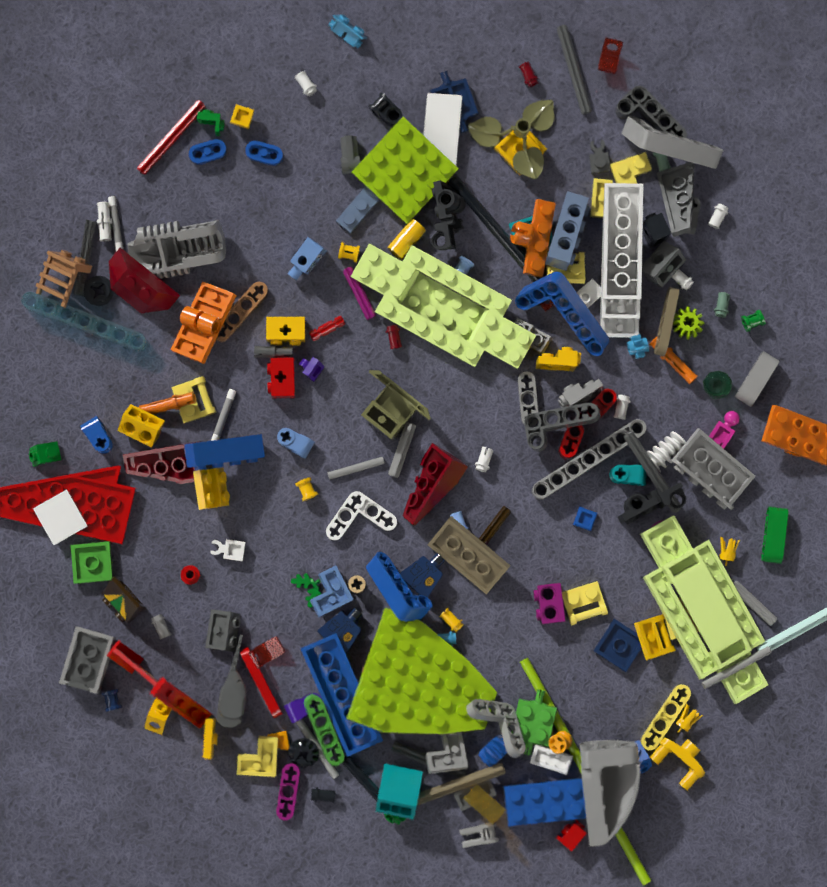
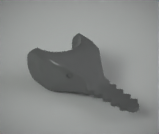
[216,634,247,729]

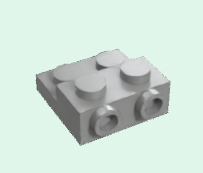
[558,379,603,408]

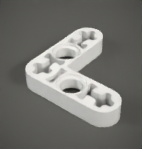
[326,491,397,541]

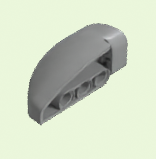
[580,740,640,846]

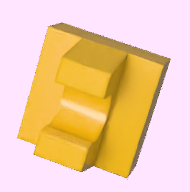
[230,104,254,129]

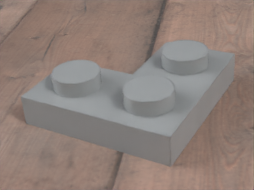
[426,732,468,774]

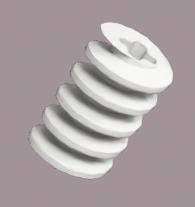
[647,431,686,472]

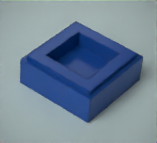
[573,506,597,531]

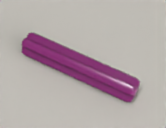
[343,267,376,320]

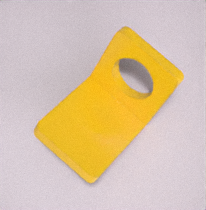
[144,698,172,735]

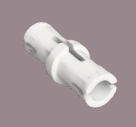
[97,202,112,242]

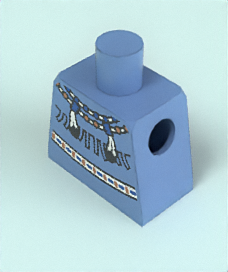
[288,237,327,281]

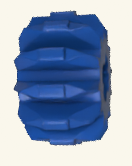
[479,735,507,767]

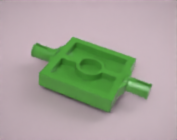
[512,689,557,755]

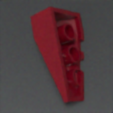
[123,441,202,484]

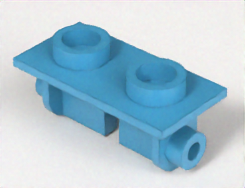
[328,14,368,48]

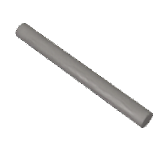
[702,646,772,689]
[296,719,339,779]

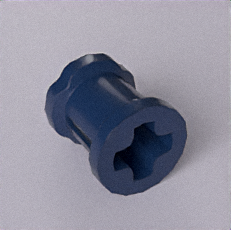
[101,689,122,712]

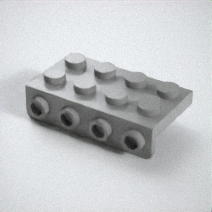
[671,428,755,510]

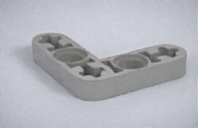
[466,699,525,758]

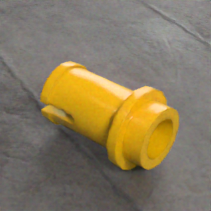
[439,608,464,633]

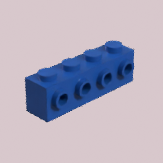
[184,434,265,470]

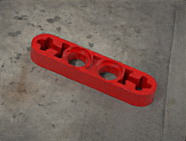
[239,647,283,718]

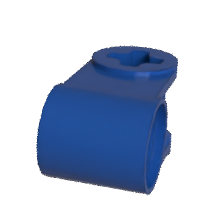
[80,416,113,454]

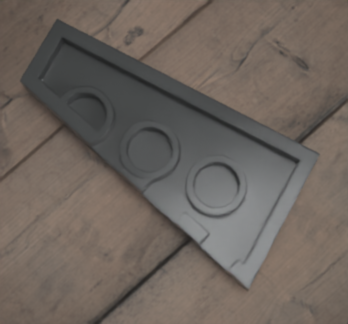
[657,162,695,237]

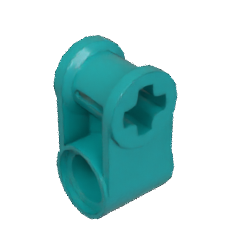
[609,465,646,486]

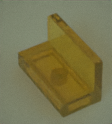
[463,784,506,825]

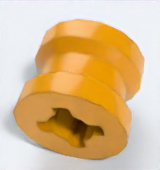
[548,731,573,754]

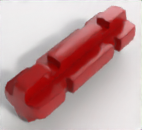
[309,316,345,341]

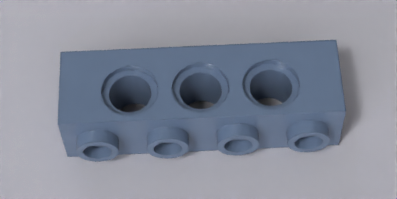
[545,191,590,271]

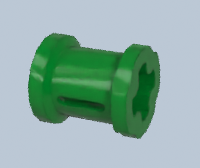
[741,310,766,332]

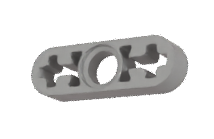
[518,372,538,427]

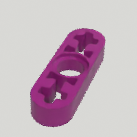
[276,763,300,820]

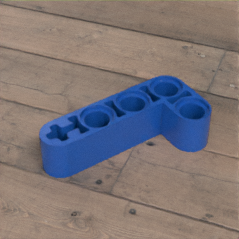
[366,552,432,622]

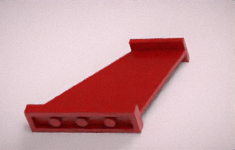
[106,640,212,729]

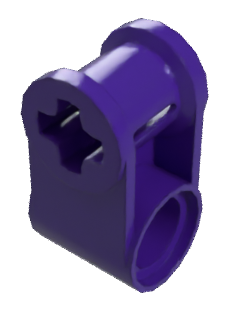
[284,693,323,724]

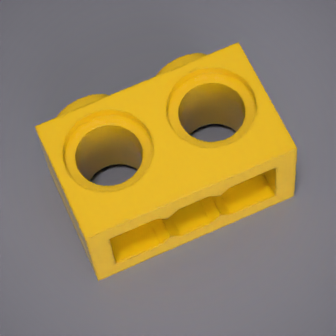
[117,404,165,448]

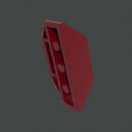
[109,247,180,313]

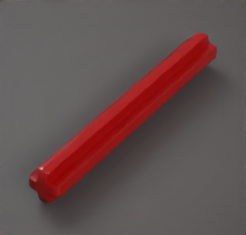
[137,100,206,175]

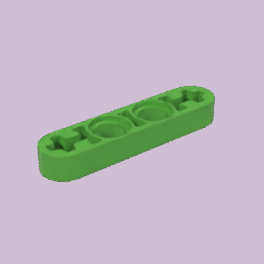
[304,694,344,766]

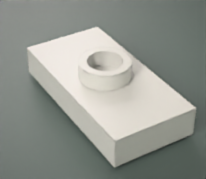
[577,278,601,308]
[530,744,573,775]

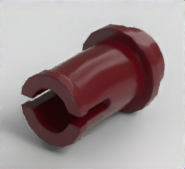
[519,62,539,87]
[385,325,402,350]

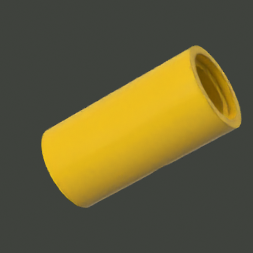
[387,219,426,260]

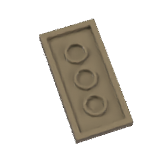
[428,516,510,594]

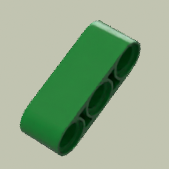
[761,506,788,564]

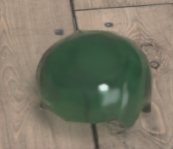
[703,371,732,399]

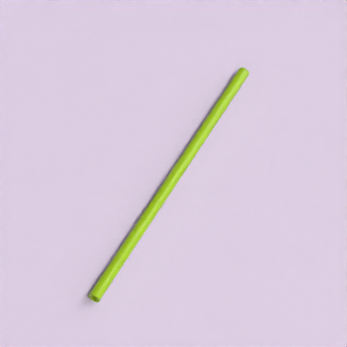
[520,657,651,885]

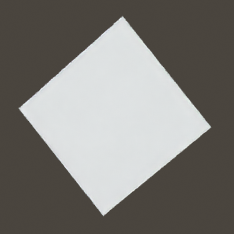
[33,490,87,545]

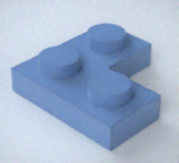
[310,566,354,618]

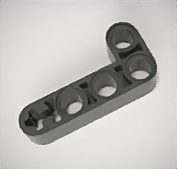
[615,86,687,138]
[524,403,601,452]

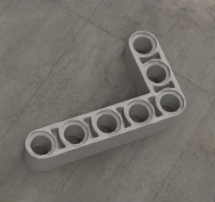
[621,116,723,169]

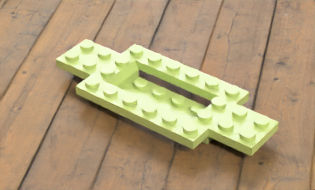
[351,243,536,369]
[640,515,768,704]

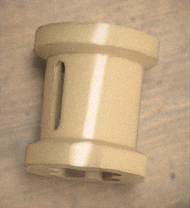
[348,575,366,594]

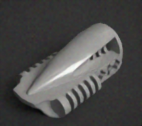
[128,220,226,279]

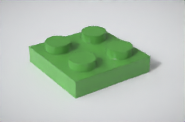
[71,542,113,584]

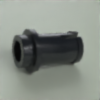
[311,787,335,803]

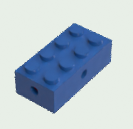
[503,778,586,826]

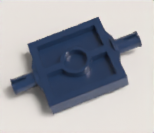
[430,71,478,133]

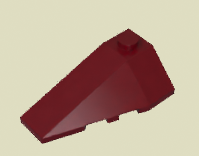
[403,443,468,526]

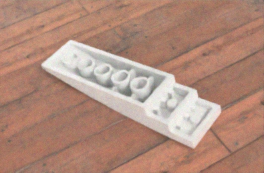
[600,183,643,337]

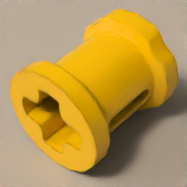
[338,242,360,263]
[295,477,318,501]

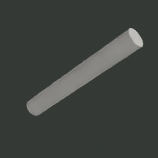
[327,456,385,480]

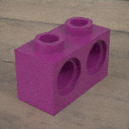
[533,583,565,625]

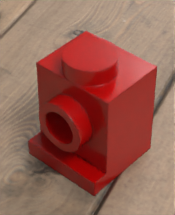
[555,820,586,851]

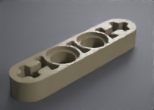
[654,287,679,357]

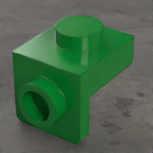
[197,110,225,136]
[29,441,61,467]

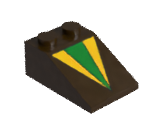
[101,576,146,623]

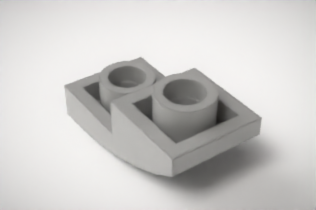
[514,318,552,354]

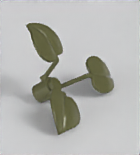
[468,100,554,179]

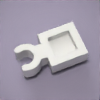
[210,539,246,562]

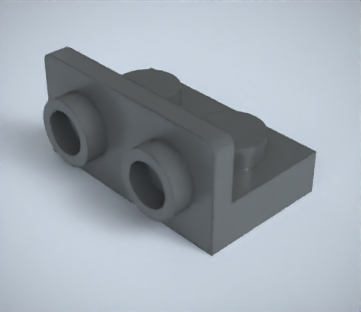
[205,609,241,652]

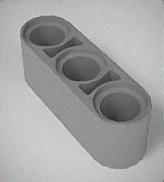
[735,351,779,407]

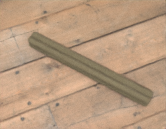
[417,763,506,806]

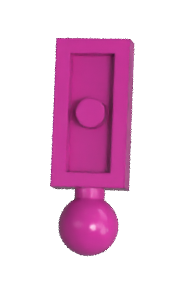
[709,411,740,449]

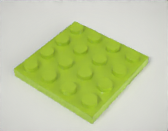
[351,117,459,224]

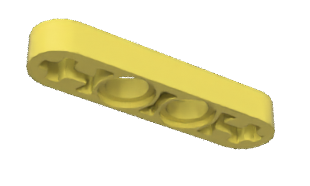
[641,685,691,750]

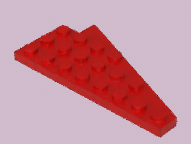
[0,466,136,545]

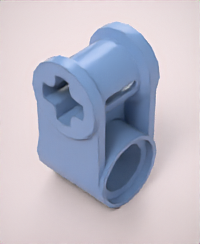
[277,428,315,459]

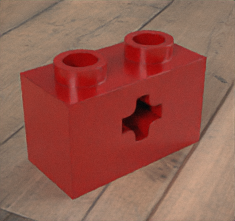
[267,358,295,399]

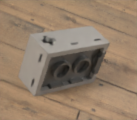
[59,626,116,694]

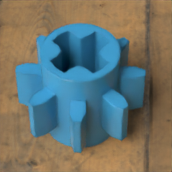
[627,334,649,359]

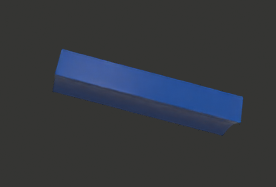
[300,633,383,757]

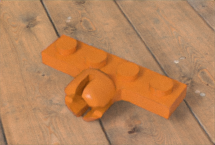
[510,199,556,278]

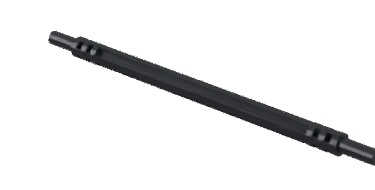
[448,173,553,303]

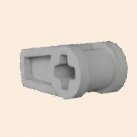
[459,822,499,848]

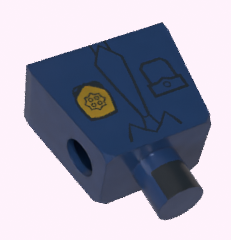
[400,553,445,598]
[317,608,363,654]

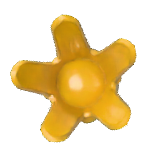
[719,537,740,566]
[676,704,703,733]

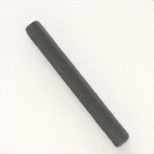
[557,25,592,115]
[624,431,682,513]

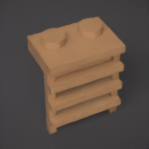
[36,250,92,308]

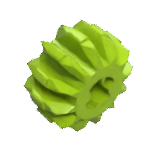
[673,307,704,340]

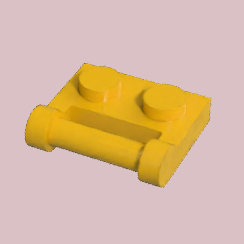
[634,614,676,660]

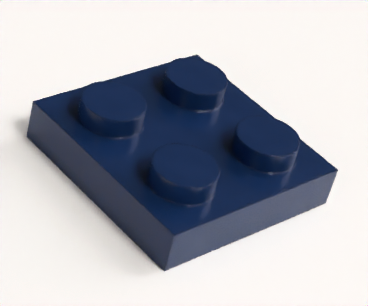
[593,618,642,672]

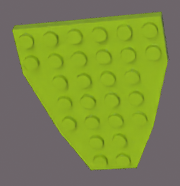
[347,608,497,734]

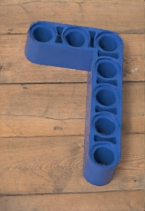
[515,272,609,356]

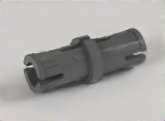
[254,345,293,358]

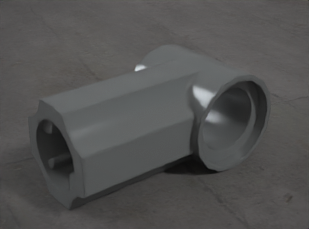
[340,135,360,175]

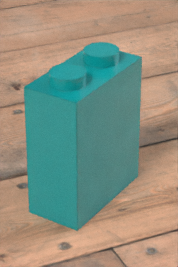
[375,764,423,820]

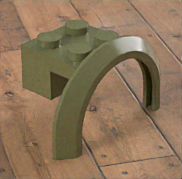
[361,370,431,440]

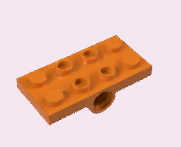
[171,281,237,364]
[761,405,827,466]

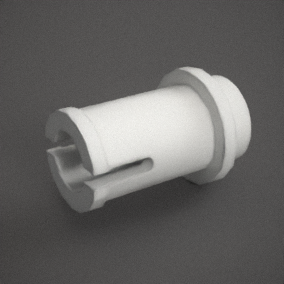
[295,71,317,96]
[708,204,729,229]
[672,269,694,291]
[614,395,631,420]
[475,447,494,472]

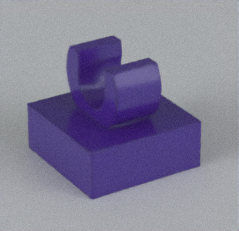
[299,357,325,382]

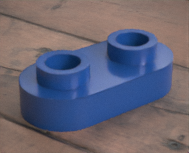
[189,139,226,165]
[245,141,283,166]

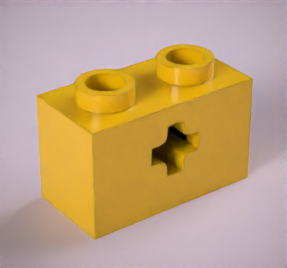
[266,317,305,346]

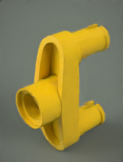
[650,737,705,791]

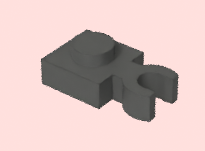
[589,140,610,174]

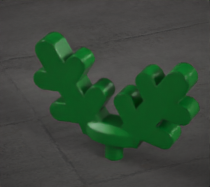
[291,573,322,608]

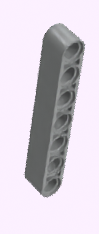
[532,419,646,500]

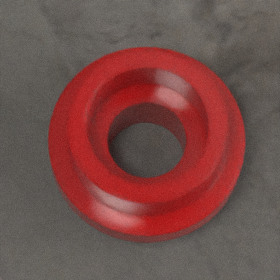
[180,565,200,585]

